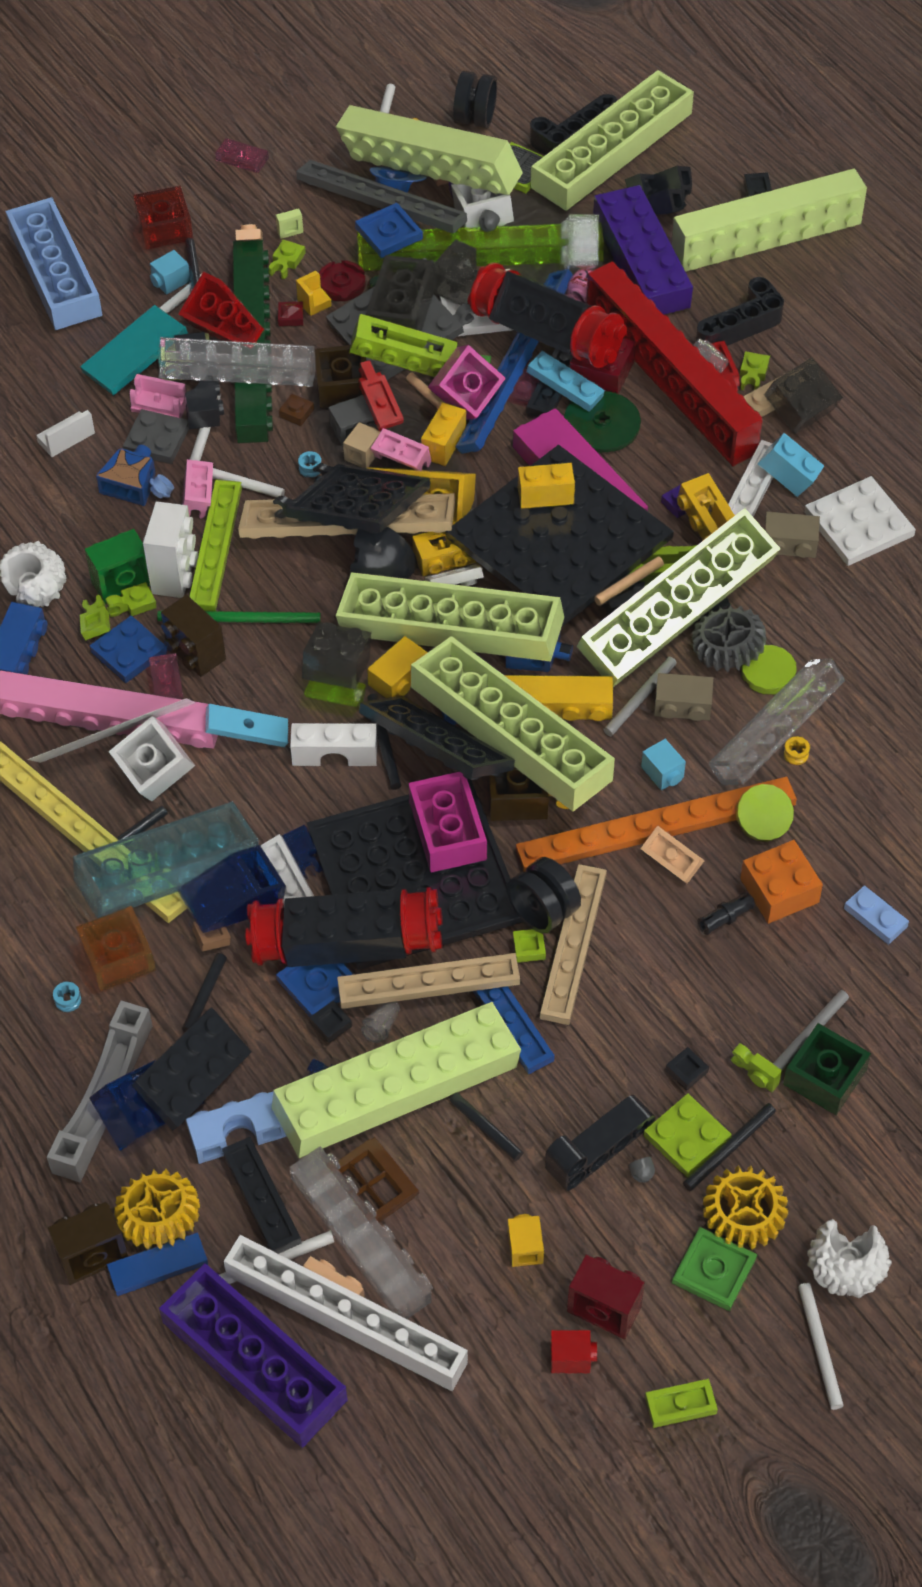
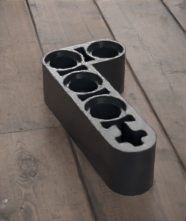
[530,94,618,155]
[695,277,784,351]
[545,1095,656,1191]

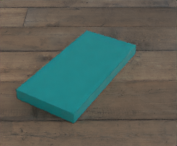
[80,305,188,396]

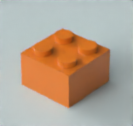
[740,840,823,924]

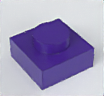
[661,485,686,518]

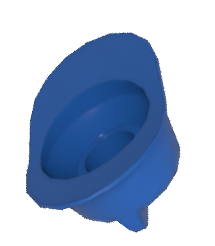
[370,167,427,193]

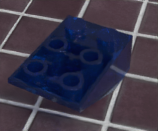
[178,845,286,933]
[89,1059,205,1151]

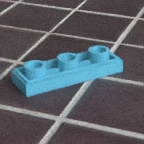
[205,704,288,747]

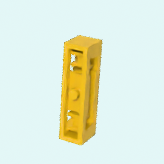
[677,473,735,541]
[412,531,476,576]

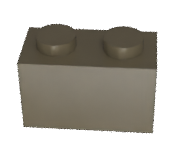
[764,512,820,558]
[654,673,714,721]

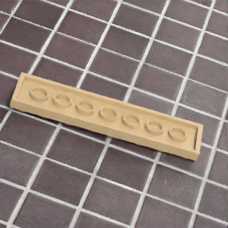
[238,494,455,539]

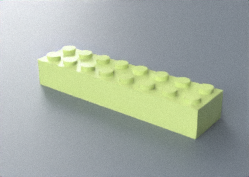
[531,70,694,211]
[336,105,523,195]
[672,168,867,272]
[577,508,780,687]
[336,572,564,662]
[411,636,615,811]
[272,1002,521,1158]

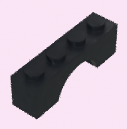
[174,332,224,429]

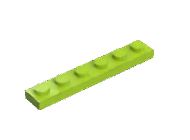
[190,480,242,611]

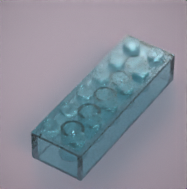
[73,801,259,920]

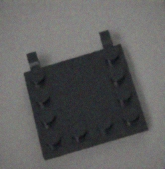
[273,463,431,534]

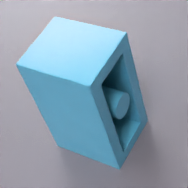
[758,433,824,497]

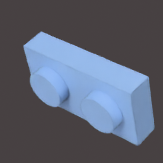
[844,885,909,945]

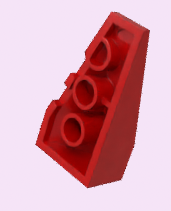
[178,271,264,351]

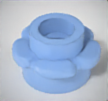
[150,474,174,498]

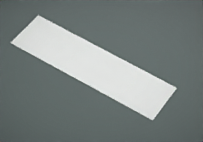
[28,698,196,763]

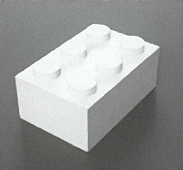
[143,502,198,598]

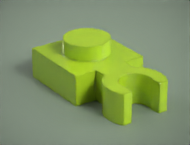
[269,240,306,280]
[740,351,770,391]
[80,595,110,640]
[731,1043,782,1092]

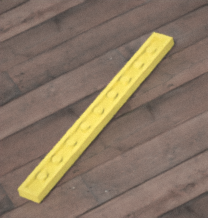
[0,741,190,923]

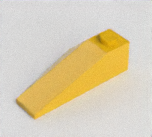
[367,467,476,525]

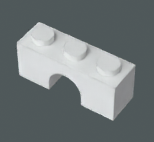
[290,723,377,766]

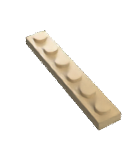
[540,864,607,1025]
[337,953,520,1009]

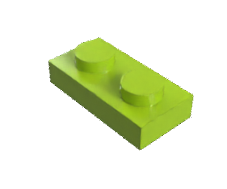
[645,1379,718,1428]

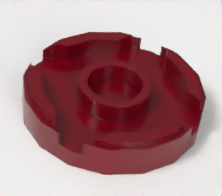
[318,260,366,301]

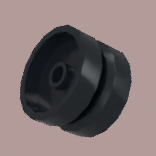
[453,71,497,128]
[507,857,581,934]

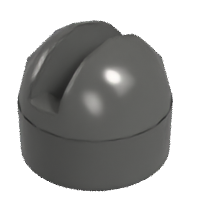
[479,210,500,232]
[628,1157,655,1183]

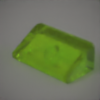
[304,674,366,707]

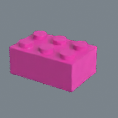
[409,772,487,872]

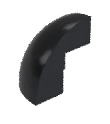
[625,166,692,214]
[350,527,418,579]

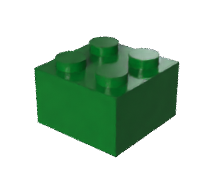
[85,529,150,604]

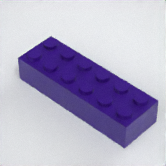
[593,185,693,314]
[159,1263,348,1448]

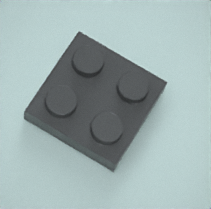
[123,409,189,464]

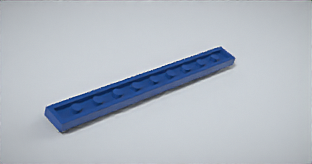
[455,268,573,454]

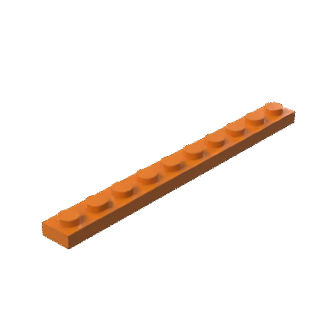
[516,776,797,872]

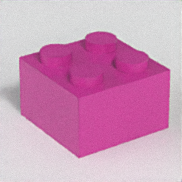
[428,345,506,420]

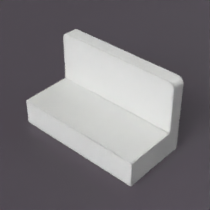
[36,410,95,457]

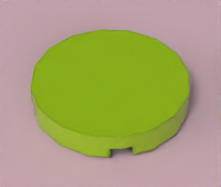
[741,645,797,694]
[736,784,794,842]

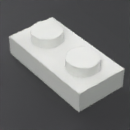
[425,564,484,586]

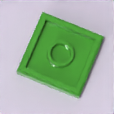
[672,1227,757,1311]

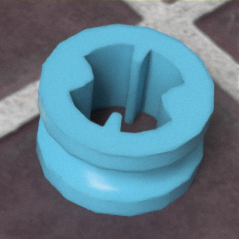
[298,451,321,477]
[53,982,81,1012]

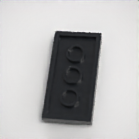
[131,1007,252,1131]

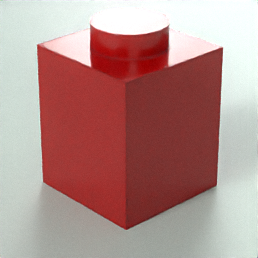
[551,1330,597,1373]

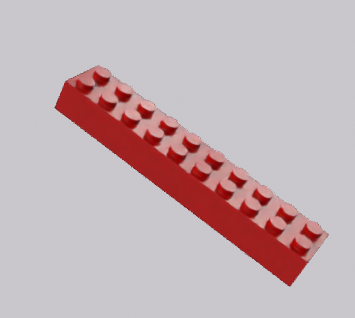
[586,261,763,467]

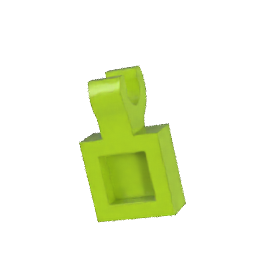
[106,582,157,617]

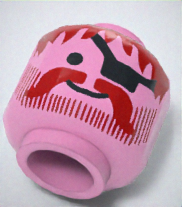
[566,269,593,302]

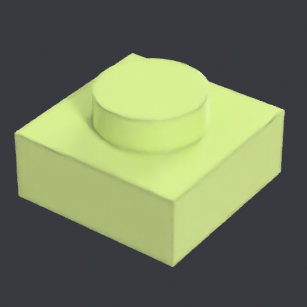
[276,209,303,239]

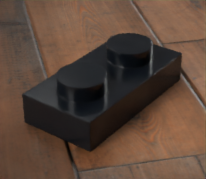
[743,172,772,197]

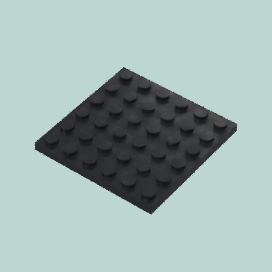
[446,444,674,628]
[307,779,523,970]

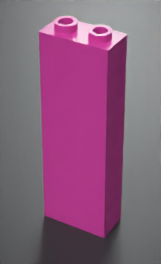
[513,408,648,511]

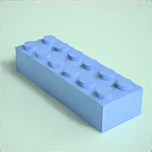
[6,197,103,330]

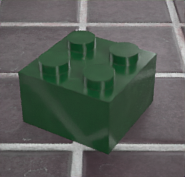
[783,1023,871,1115]

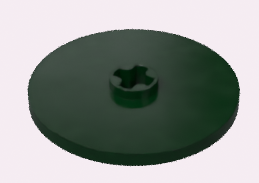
[564,391,641,453]

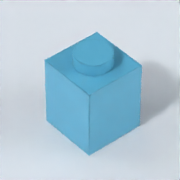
[150,250,191,295]
[641,738,686,790]

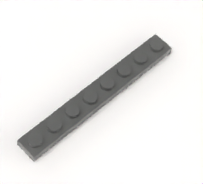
[296,160,467,234]

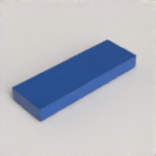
[107,1232,208,1296]

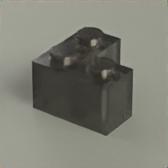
[428,239,478,306]

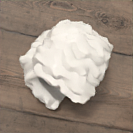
[0,541,66,607]
[807,1219,892,1298]

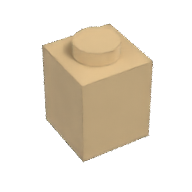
[343,422,381,468]

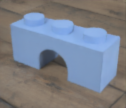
[186,1092,287,1164]

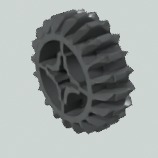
[692,605,767,672]

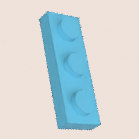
[527,351,605,412]

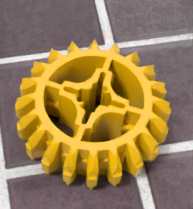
[702,1165,788,1250]
[114,1169,200,1250]

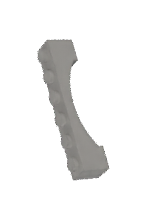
[47,1001,153,1182]

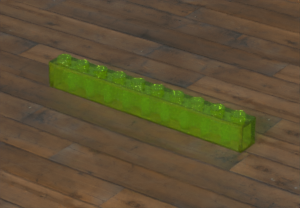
[357,223,604,271]

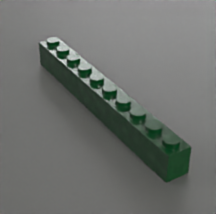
[233,240,273,443]

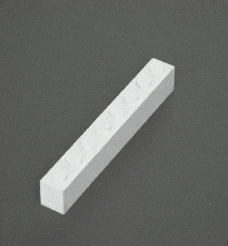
[224,1235,468,1391]

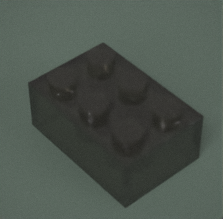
[366,255,438,335]

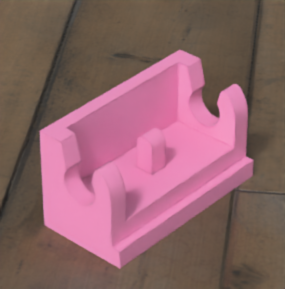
[130,374,186,418]
[371,428,432,470]
[182,459,213,519]

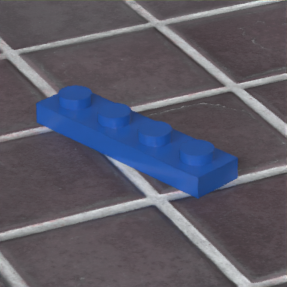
[473,986,555,1075]

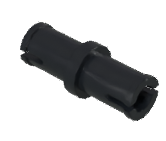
[697,892,755,935]

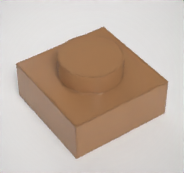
[192,916,231,951]

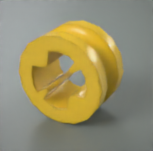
[783,736,810,765]

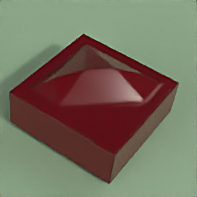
[278,301,304,326]

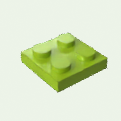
[644,1094,732,1177]

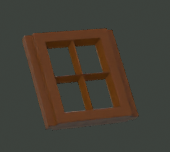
[315,1137,419,1236]

